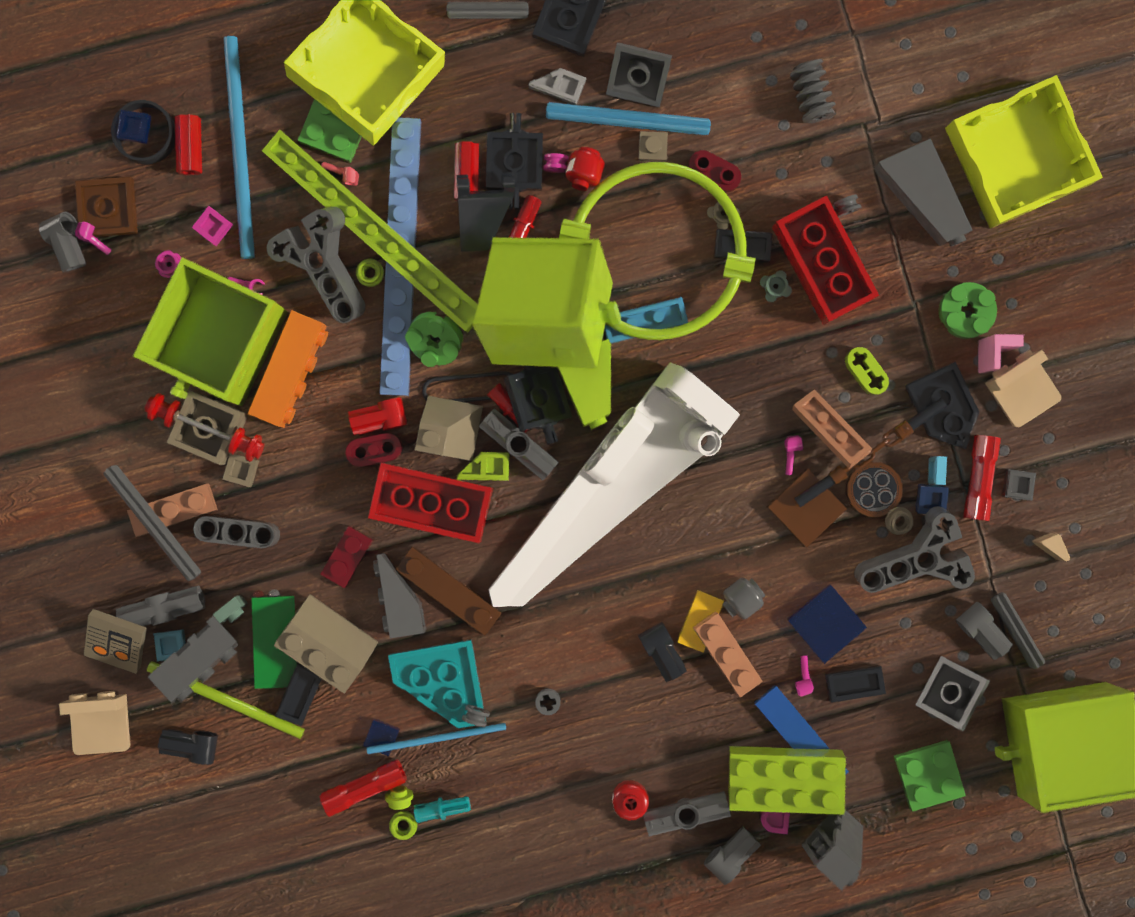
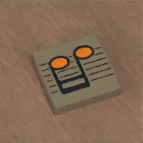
[84,609,146,674]

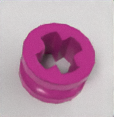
[543,153,569,173]

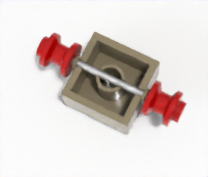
[145,390,265,465]

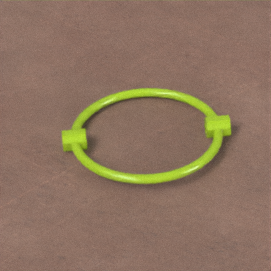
[559,162,756,340]

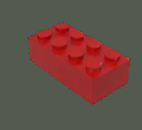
[772,195,880,325]
[368,463,493,543]

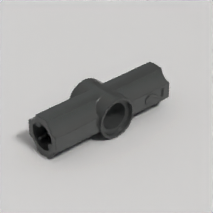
[479,408,559,481]
[116,586,206,626]
[643,791,731,836]

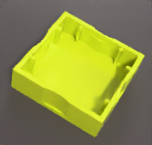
[284,0,445,146]
[945,75,1103,229]

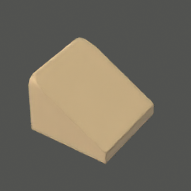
[1032,533,1070,561]

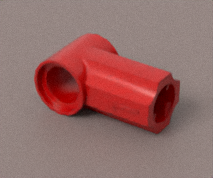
[348,397,408,435]

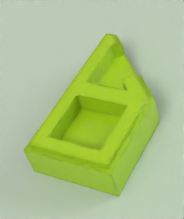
[457,452,509,481]

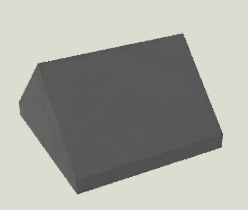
[606,42,672,107]
[916,656,990,731]

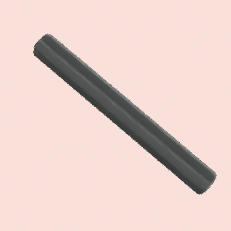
[103,465,201,581]

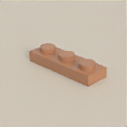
[792,389,872,469]
[127,484,218,537]
[693,612,763,698]

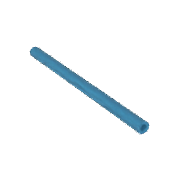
[223,36,255,259]

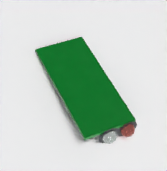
[250,589,297,689]

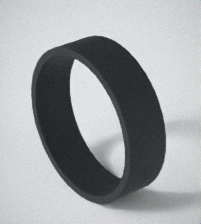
[111,100,175,165]

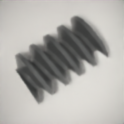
[790,59,836,123]

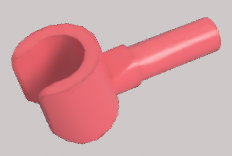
[322,162,359,186]

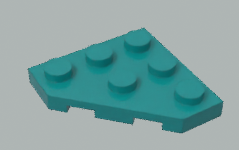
[388,639,486,728]

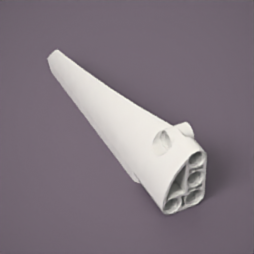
[488,362,740,607]

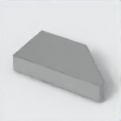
[528,68,586,105]

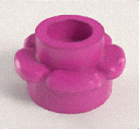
[155,250,181,278]

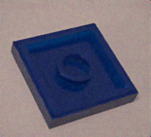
[787,584,867,664]

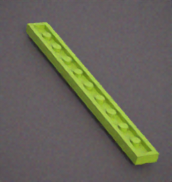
[262,130,478,333]

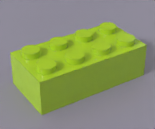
[728,746,846,815]

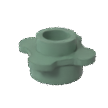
[760,270,792,302]

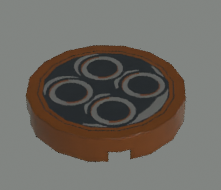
[846,462,902,517]

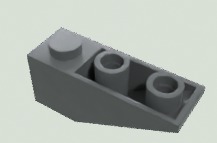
[373,553,426,639]

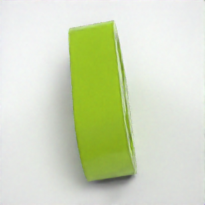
[845,347,889,395]

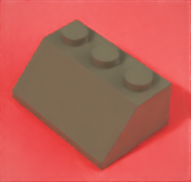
[274,594,379,694]

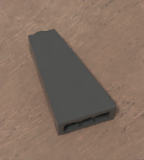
[874,139,972,247]

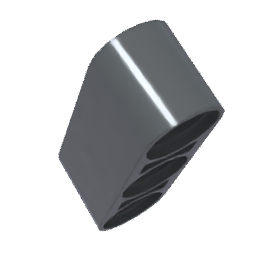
[193,516,280,548]

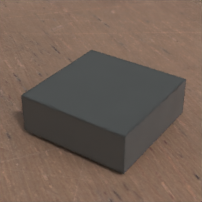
[1002,469,1036,501]

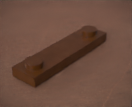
[395,547,502,636]

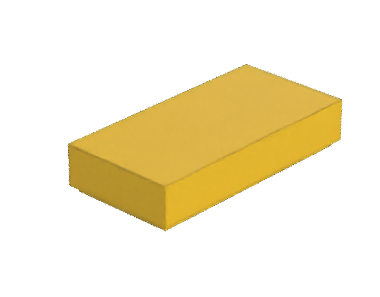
[677,590,724,653]

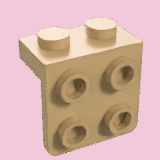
[985,349,1061,427]
[59,691,130,755]

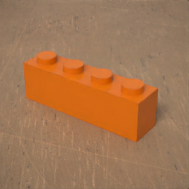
[248,310,328,428]

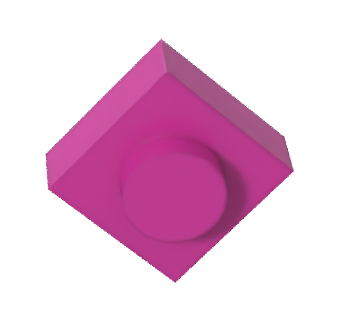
[192,206,233,246]

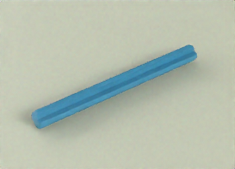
[546,102,711,135]

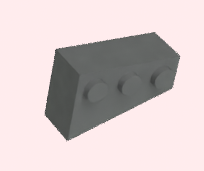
[148,616,238,703]
[801,810,863,890]

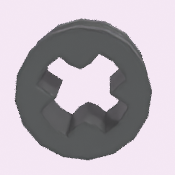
[833,194,862,217]
[535,688,560,715]
[462,705,490,727]

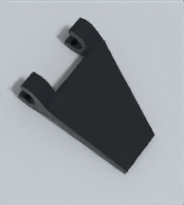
[456,172,515,252]

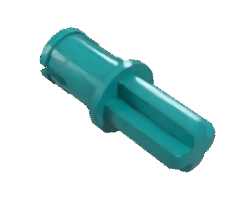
[414,796,471,823]

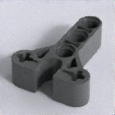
[267,206,365,323]
[854,506,975,593]

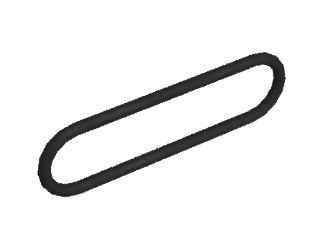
[422,371,513,402]

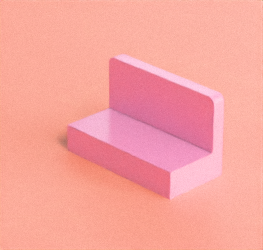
[978,334,1023,373]

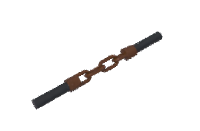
[794,398,947,508]

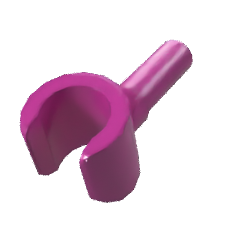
[75,222,111,255]
[228,276,265,295]
[784,435,803,475]
[795,656,814,696]

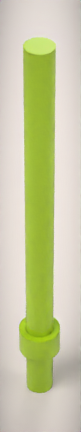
[147,661,305,739]

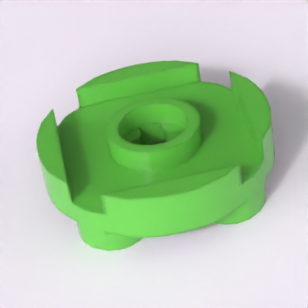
[939,282,997,339]
[405,312,463,367]

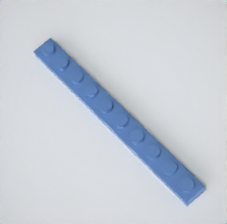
[380,118,421,396]

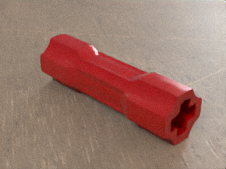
[963,435,1001,521]
[319,759,407,817]

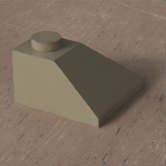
[415,396,483,461]

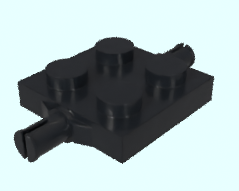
[486,113,543,209]
[503,365,572,445]

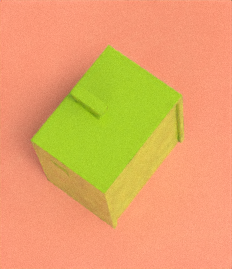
[472,238,621,368]
[133,257,288,407]
[994,682,1135,813]

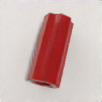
[175,114,202,175]
[454,141,479,201]

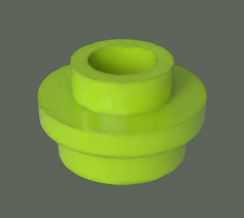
[356,259,384,287]
[385,785,413,810]
[389,811,418,840]

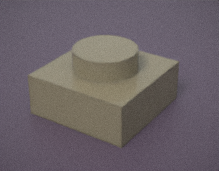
[638,131,668,162]
[222,454,259,487]

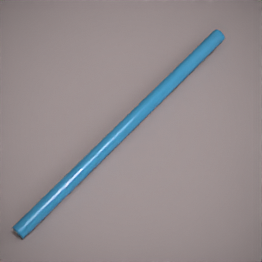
[367,723,506,754]

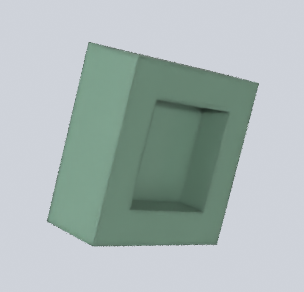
[213,595,248,623]

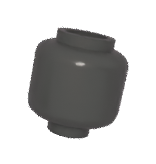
[722,578,765,619]

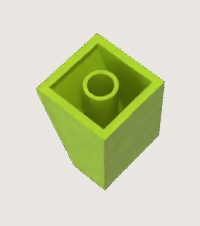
[557,339,611,430]

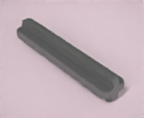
[447,2,529,19]
[991,592,1045,669]

